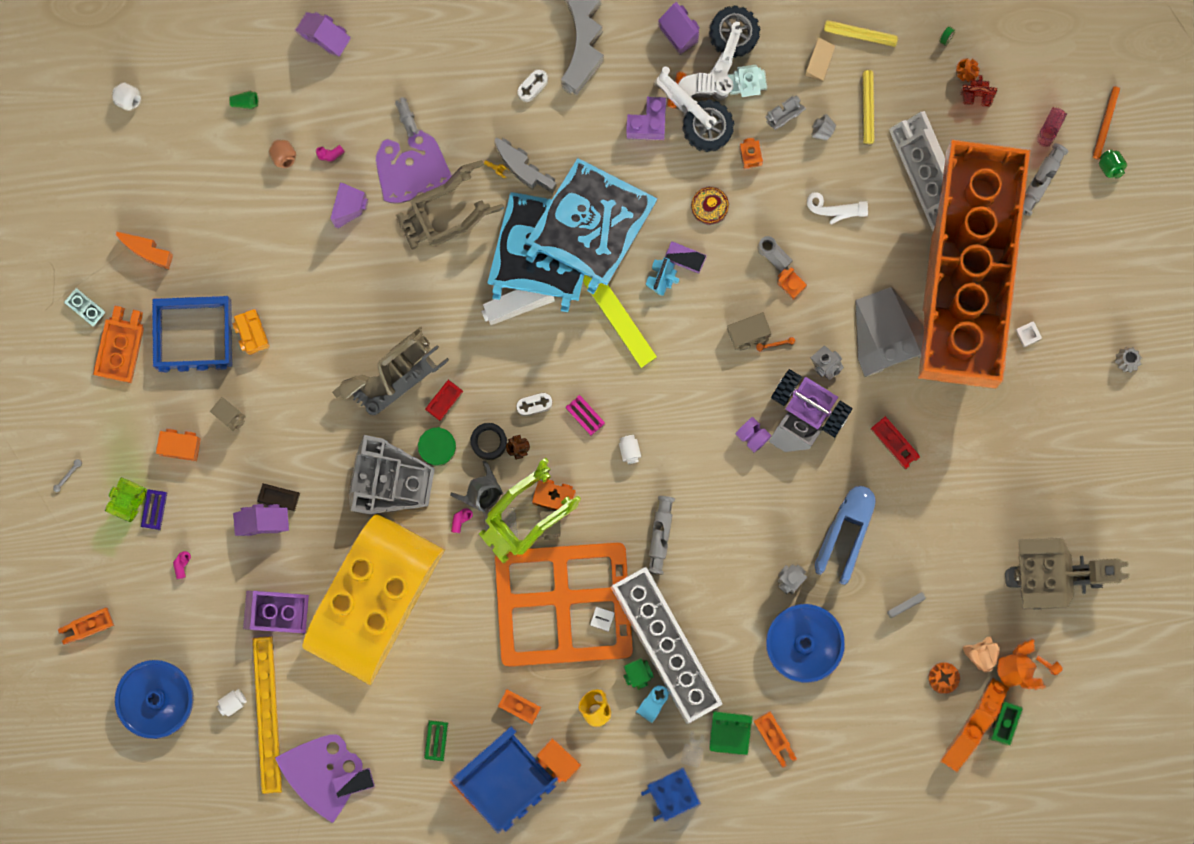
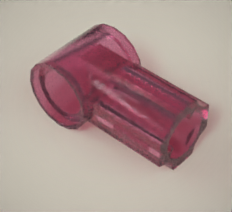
[1037,107,1067,147]

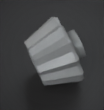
[812,114,836,140]
[1115,346,1142,373]

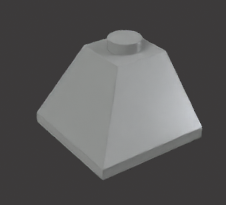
[769,411,823,452]

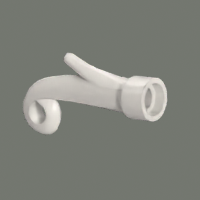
[807,192,868,224]

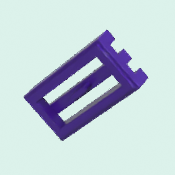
[141,489,167,530]

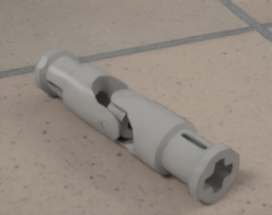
[1023,143,1069,216]
[648,496,675,575]

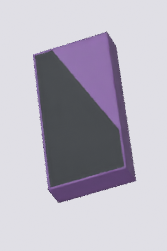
[665,241,707,274]
[332,768,375,798]

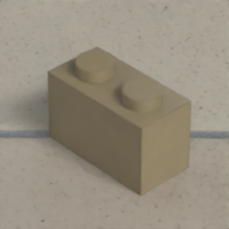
[727,312,772,351]
[210,397,246,431]

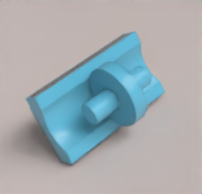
[646,258,679,296]

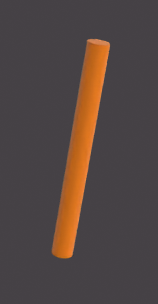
[1093,86,1120,160]

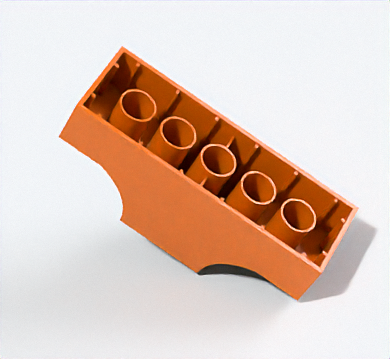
[918,140,1030,389]

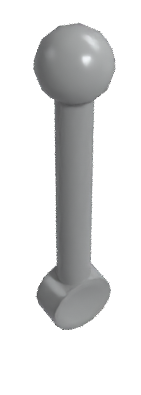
[53,459,82,492]

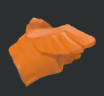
[997,639,1046,690]

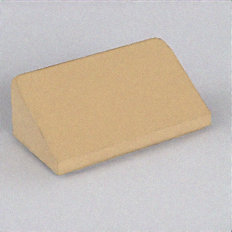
[805,38,835,81]

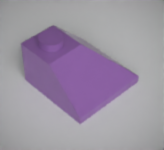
[330,183,368,228]

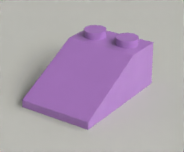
[243,590,309,634]

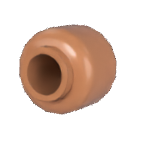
[268,140,296,168]

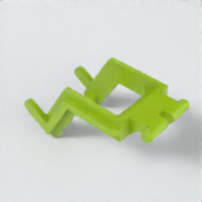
[479,458,581,563]

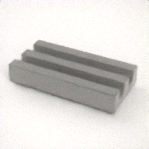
[887,592,926,618]

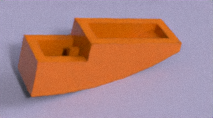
[116,232,173,269]

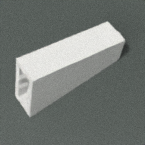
[482,289,555,325]

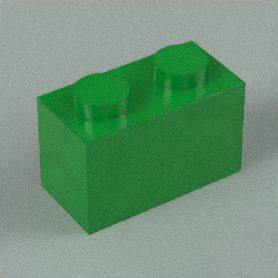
[989,701,1023,746]

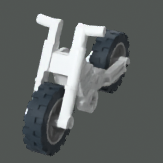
[654,5,760,152]

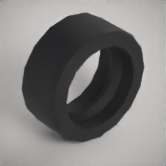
[470,423,507,460]

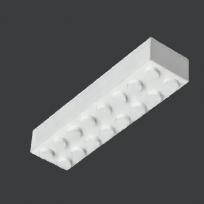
[611,567,722,724]

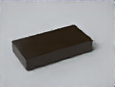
[257,483,300,512]

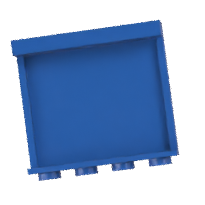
[451,726,558,834]

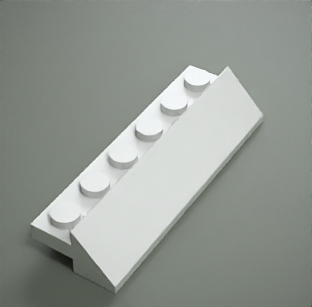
[889,111,945,231]

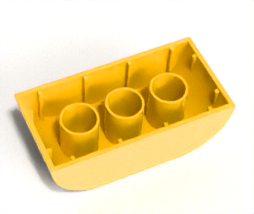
[302,513,445,686]

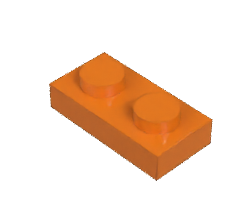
[498,689,542,725]

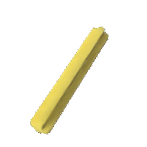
[824,21,898,47]
[863,70,874,144]

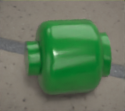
[1099,149,1127,179]

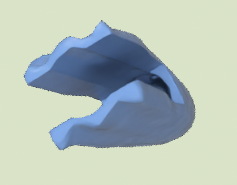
[815,486,876,585]

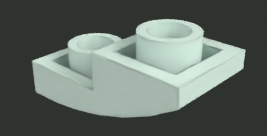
[64,288,106,327]

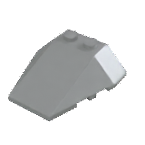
[856,287,924,377]
[349,435,435,515]

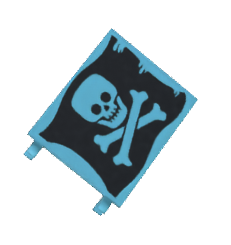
[525,158,658,294]
[488,192,585,312]

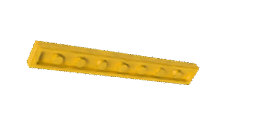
[252,636,282,794]

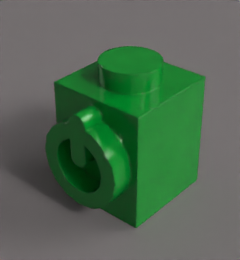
[623,659,654,690]

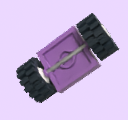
[771,369,853,438]

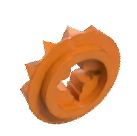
[929,662,960,694]

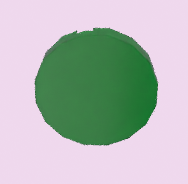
[418,427,456,466]

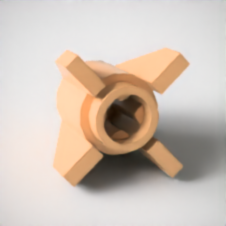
[963,636,999,672]

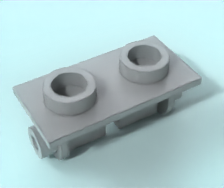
[765,95,806,130]

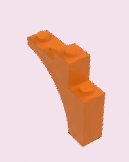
[941,678,1009,772]

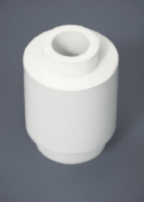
[619,435,642,464]
[217,689,247,717]

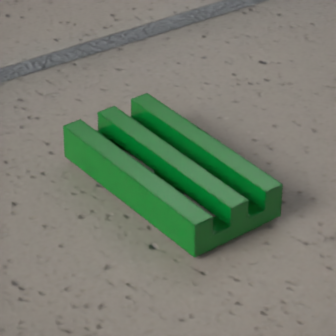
[424,720,449,761]

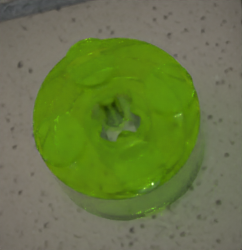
[105,477,147,522]

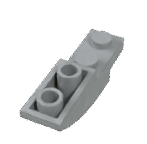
[494,137,557,193]

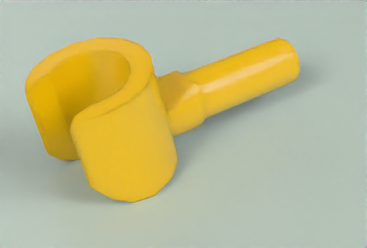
[484,160,510,178]

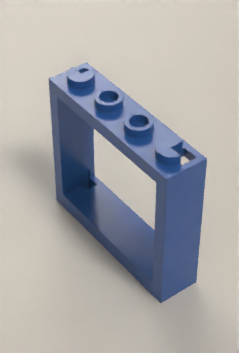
[152,296,232,372]

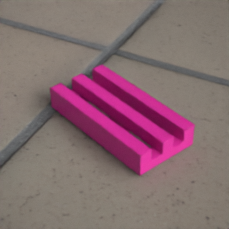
[565,395,605,436]

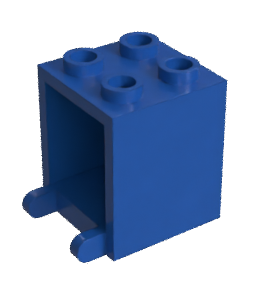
[641,768,701,821]

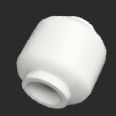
[112,83,141,111]

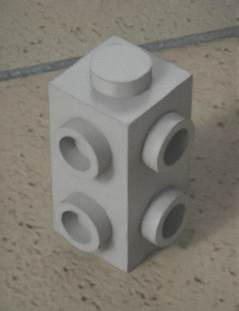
[778,564,807,594]

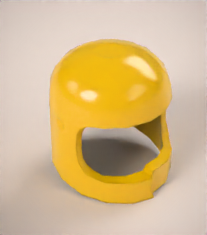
[578,689,612,727]

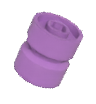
[735,417,772,453]

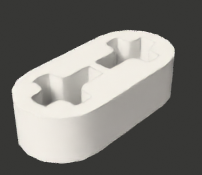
[518,70,548,102]
[517,393,552,416]

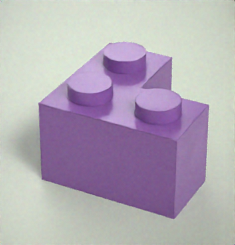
[295,12,351,57]
[627,97,666,140]
[233,504,289,536]

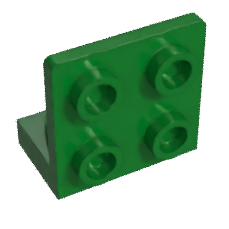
[709,711,753,755]

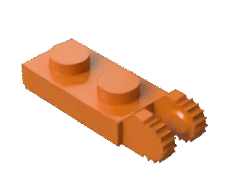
[57,607,115,645]
[753,711,797,768]

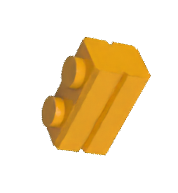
[232,309,270,355]

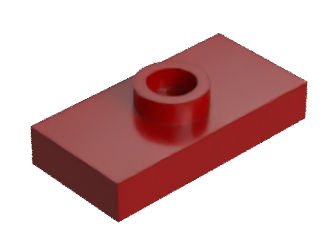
[425,379,464,421]

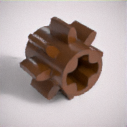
[506,435,530,460]

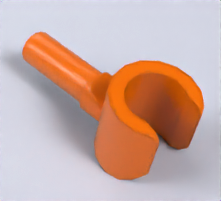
[1036,655,1063,675]

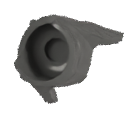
[450,461,503,512]

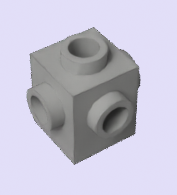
[811,345,844,380]

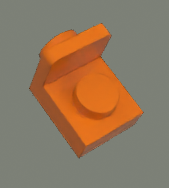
[777,267,807,299]

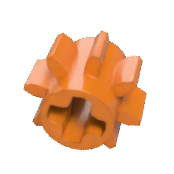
[956,58,980,82]

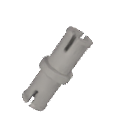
[395,98,419,137]

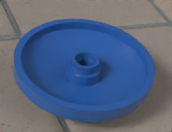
[766,604,845,683]
[115,660,194,739]

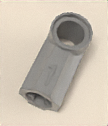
[758,236,793,272]

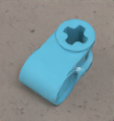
[636,685,668,723]

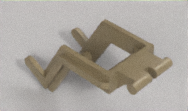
[396,160,505,249]

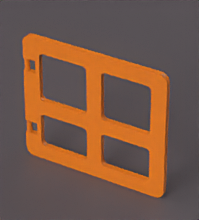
[495,542,633,667]

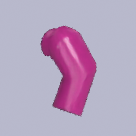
[316,144,345,162]
[451,508,473,533]
[173,551,191,580]

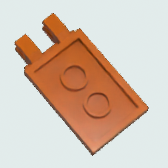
[93,306,144,383]

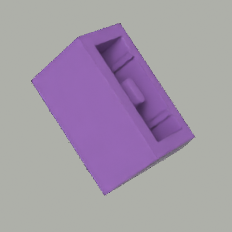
[658,2,700,55]

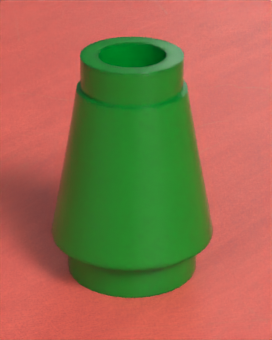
[229,90,259,109]

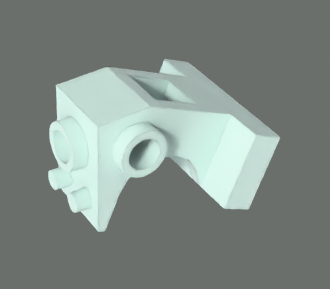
[728,65,767,97]

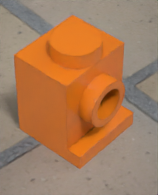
[740,138,763,169]

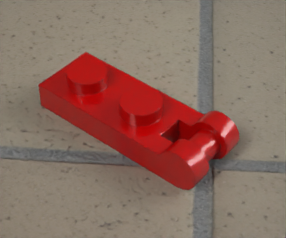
[870,416,920,470]

